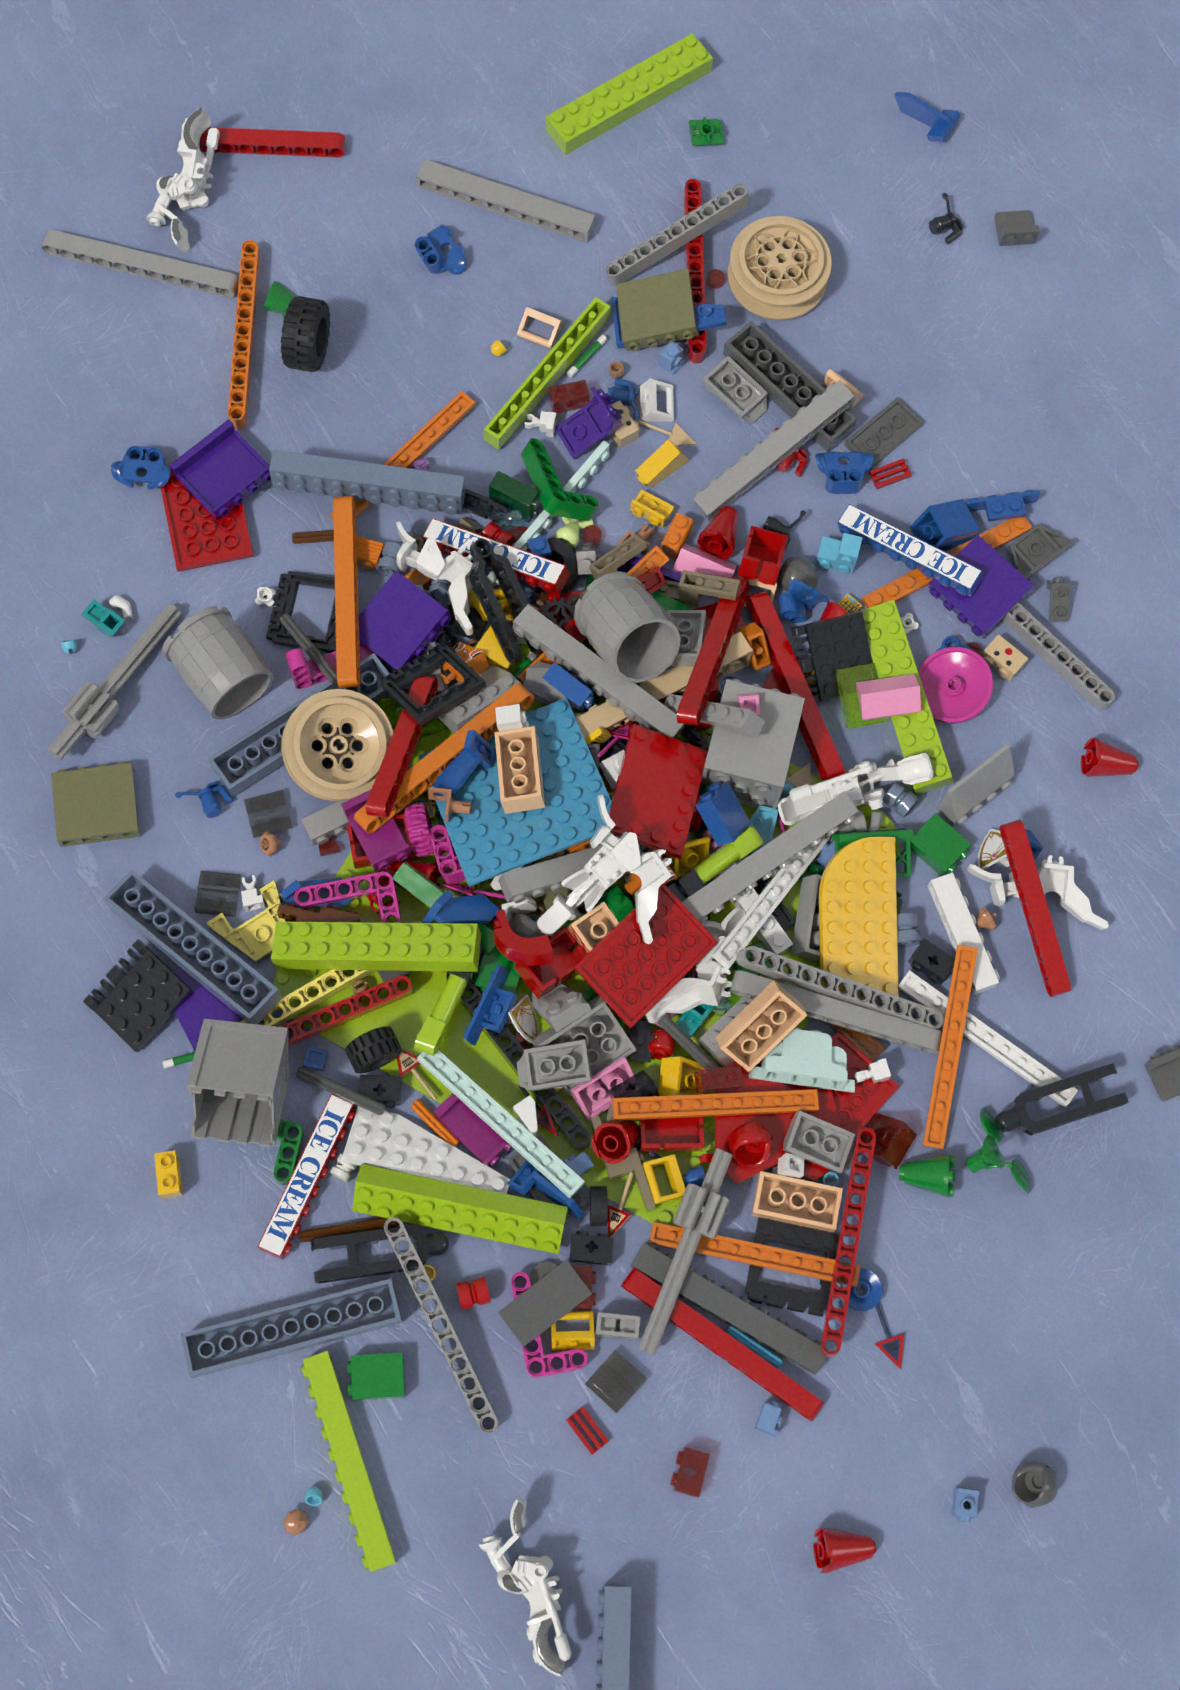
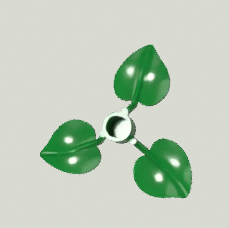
[966,1109,1030,1194]

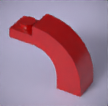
[493,910,553,966]

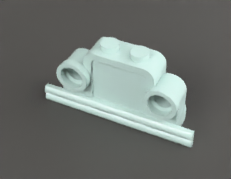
[748,1027,855,1093]

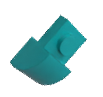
[82,599,125,637]
[676,1004,715,1038]

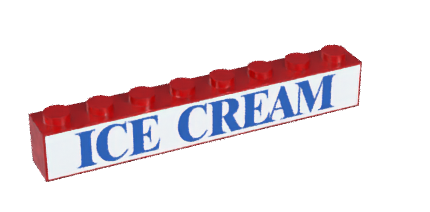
[422,518,570,594]
[257,1094,356,1259]

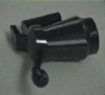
[929,193,964,244]
[762,510,806,549]

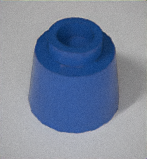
[684,1165,706,1187]

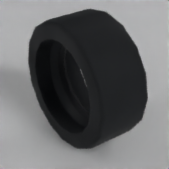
[590,1186,608,1226]

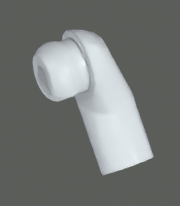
[109,595,133,620]

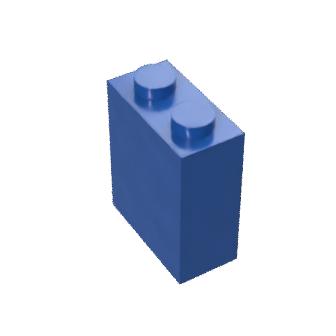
[542,662,596,711]
[695,781,750,846]

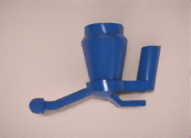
[607,378,639,419]
[175,781,234,818]

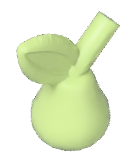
[555,517,593,548]

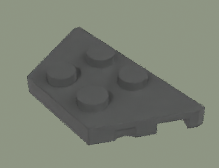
[1008,524,1076,579]

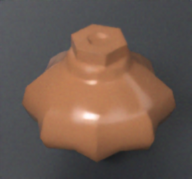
[259,831,282,857]
[976,907,997,930]
[283,1508,309,1536]

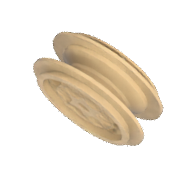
[728,216,832,320]
[281,689,393,801]

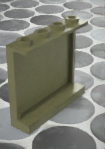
[616,269,699,351]
[51,761,141,847]

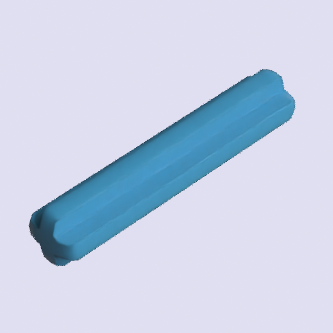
[726,1325,783,1369]

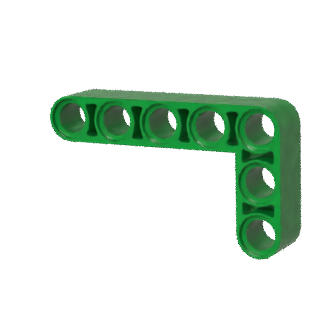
[521,438,599,521]
[273,1120,304,1185]

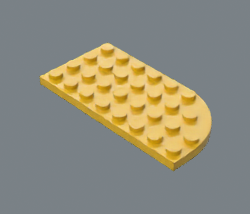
[819,837,899,999]

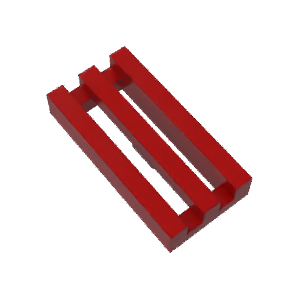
[869,458,912,489]
[566,1406,609,1455]

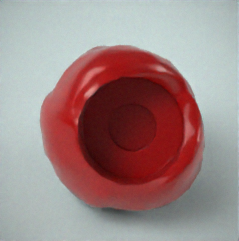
[729,1122,773,1167]

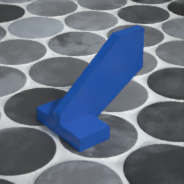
[894,92,960,142]
[433,730,496,796]
[279,878,353,908]
[422,890,500,924]
[507,1160,584,1219]

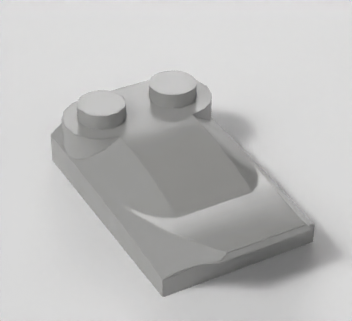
[702,356,768,423]
[667,610,706,666]
[524,662,592,713]
[531,982,591,1032]
[517,1040,592,1091]
[783,1110,855,1174]

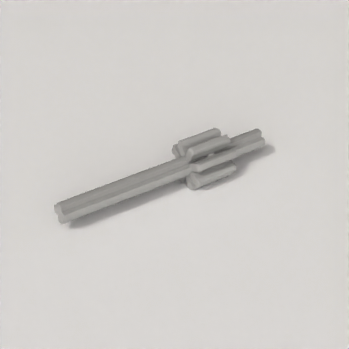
[47,604,182,761]
[638,1149,733,1355]

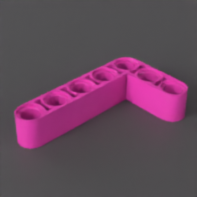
[285,642,383,689]
[429,825,466,884]
[294,872,402,923]
[511,1272,588,1378]

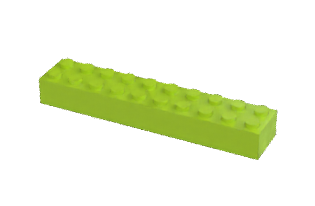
[545,33,713,155]
[861,600,954,795]
[271,922,482,972]
[352,1164,568,1254]

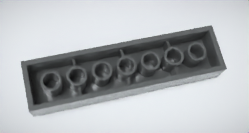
[723,321,857,452]

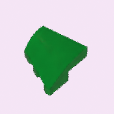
[264,281,296,318]

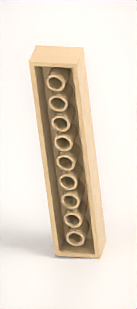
[575,631,753,744]

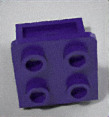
[555,386,623,459]

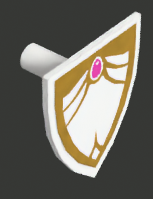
[978,829,1010,870]
[505,994,539,1043]

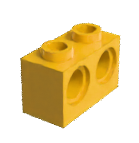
[154,1150,183,1199]

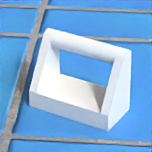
[640,378,674,422]
[513,1095,537,1137]

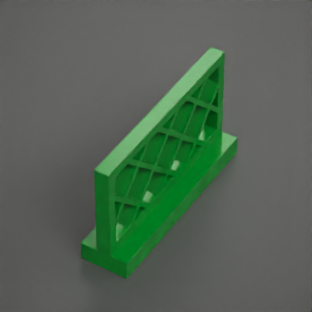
[832,828,913,878]

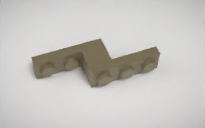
[570,534,647,613]
[656,570,740,607]
[590,1116,656,1213]

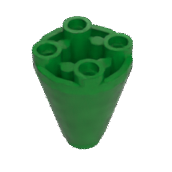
[899,1155,956,1197]

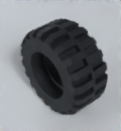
[281,296,330,372]

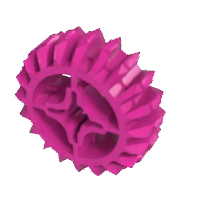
[405,803,434,857]

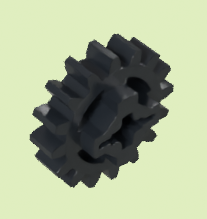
[540,597,575,628]

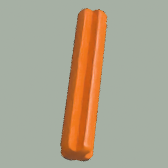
[411,1099,459,1147]

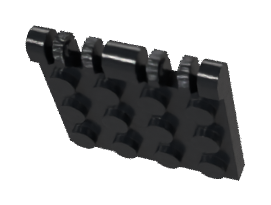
[791,611,876,703]
[83,939,193,1052]

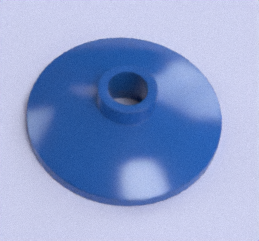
[841,1268,883,1311]

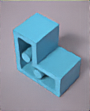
[815,533,863,574]

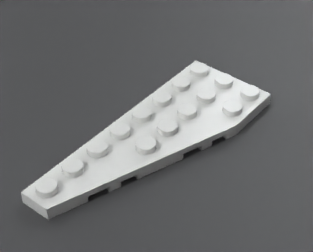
[342,1106,510,1194]

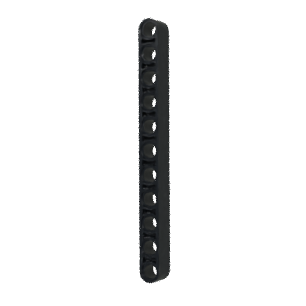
[446,971,590,1151]

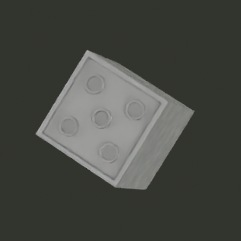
[698,679,805,809]

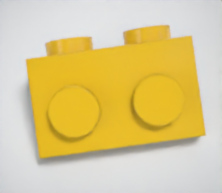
[630,489,674,528]

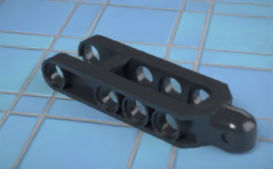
[468,538,543,664]
[994,1063,1129,1136]
[310,1224,449,1283]

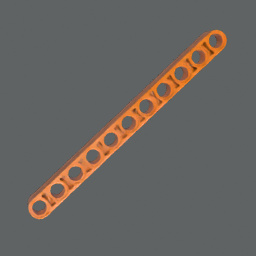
[228,240,260,429]
[333,495,360,689]
[354,683,535,833]

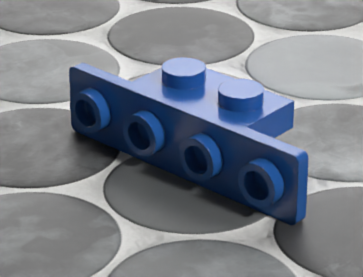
[965,490,1040,522]
[463,965,517,1046]

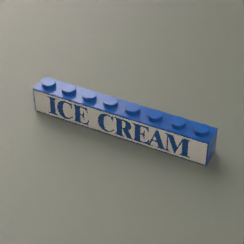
[837,504,983,597]

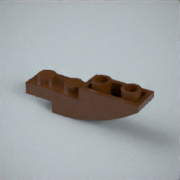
[277,903,361,922]

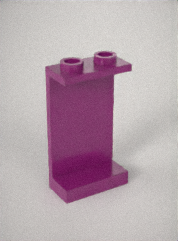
[341,790,411,871]
[434,1093,513,1166]

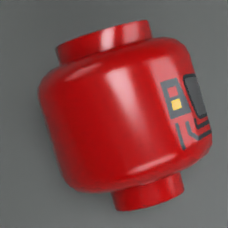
[648,1028,676,1060]

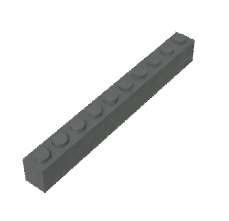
[630,1242,826,1375]

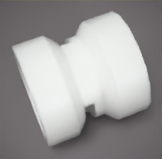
[330,1154,357,1183]

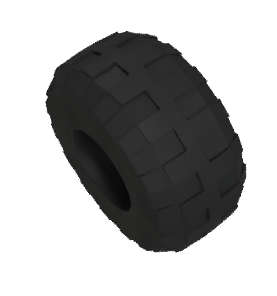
[527,538,579,594]

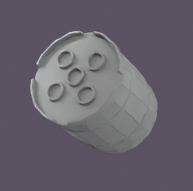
[574,572,681,683]
[162,606,274,720]

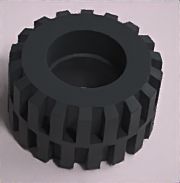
[345,1026,402,1073]

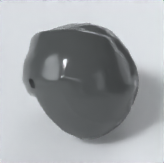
[779,557,818,596]
[509,913,550,938]
[1012,1461,1058,1508]

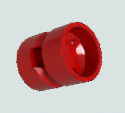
[481,521,515,546]
[456,1276,491,1310]

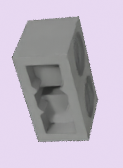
[595,1312,640,1341]

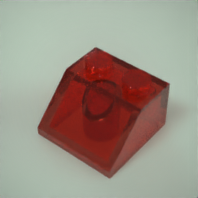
[860,1113,917,1169]

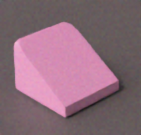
[737,692,760,715]

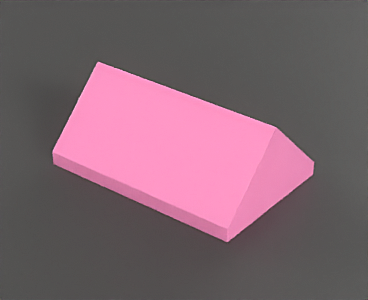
[672,543,737,578]
[855,674,921,721]
[571,1057,634,1121]

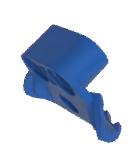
[415,224,466,275]
[111,446,170,490]
[815,452,874,494]
[779,579,830,623]

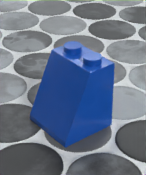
[910,499,980,551]

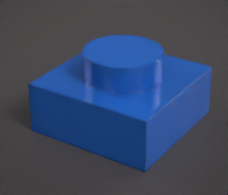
[527,535,551,557]
[303,1046,328,1072]

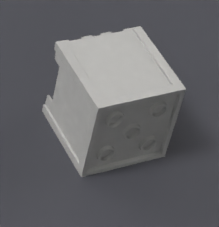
[187,1019,289,1147]

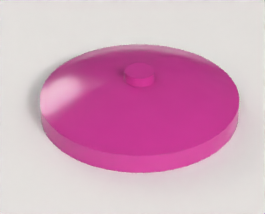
[918,647,994,724]

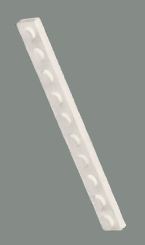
[712,833,832,969]
[898,970,1078,1108]

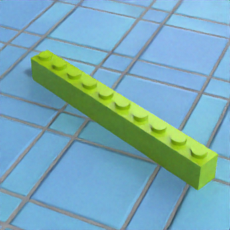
[484,297,611,450]
[301,1351,397,1572]

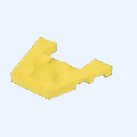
[206,880,285,963]

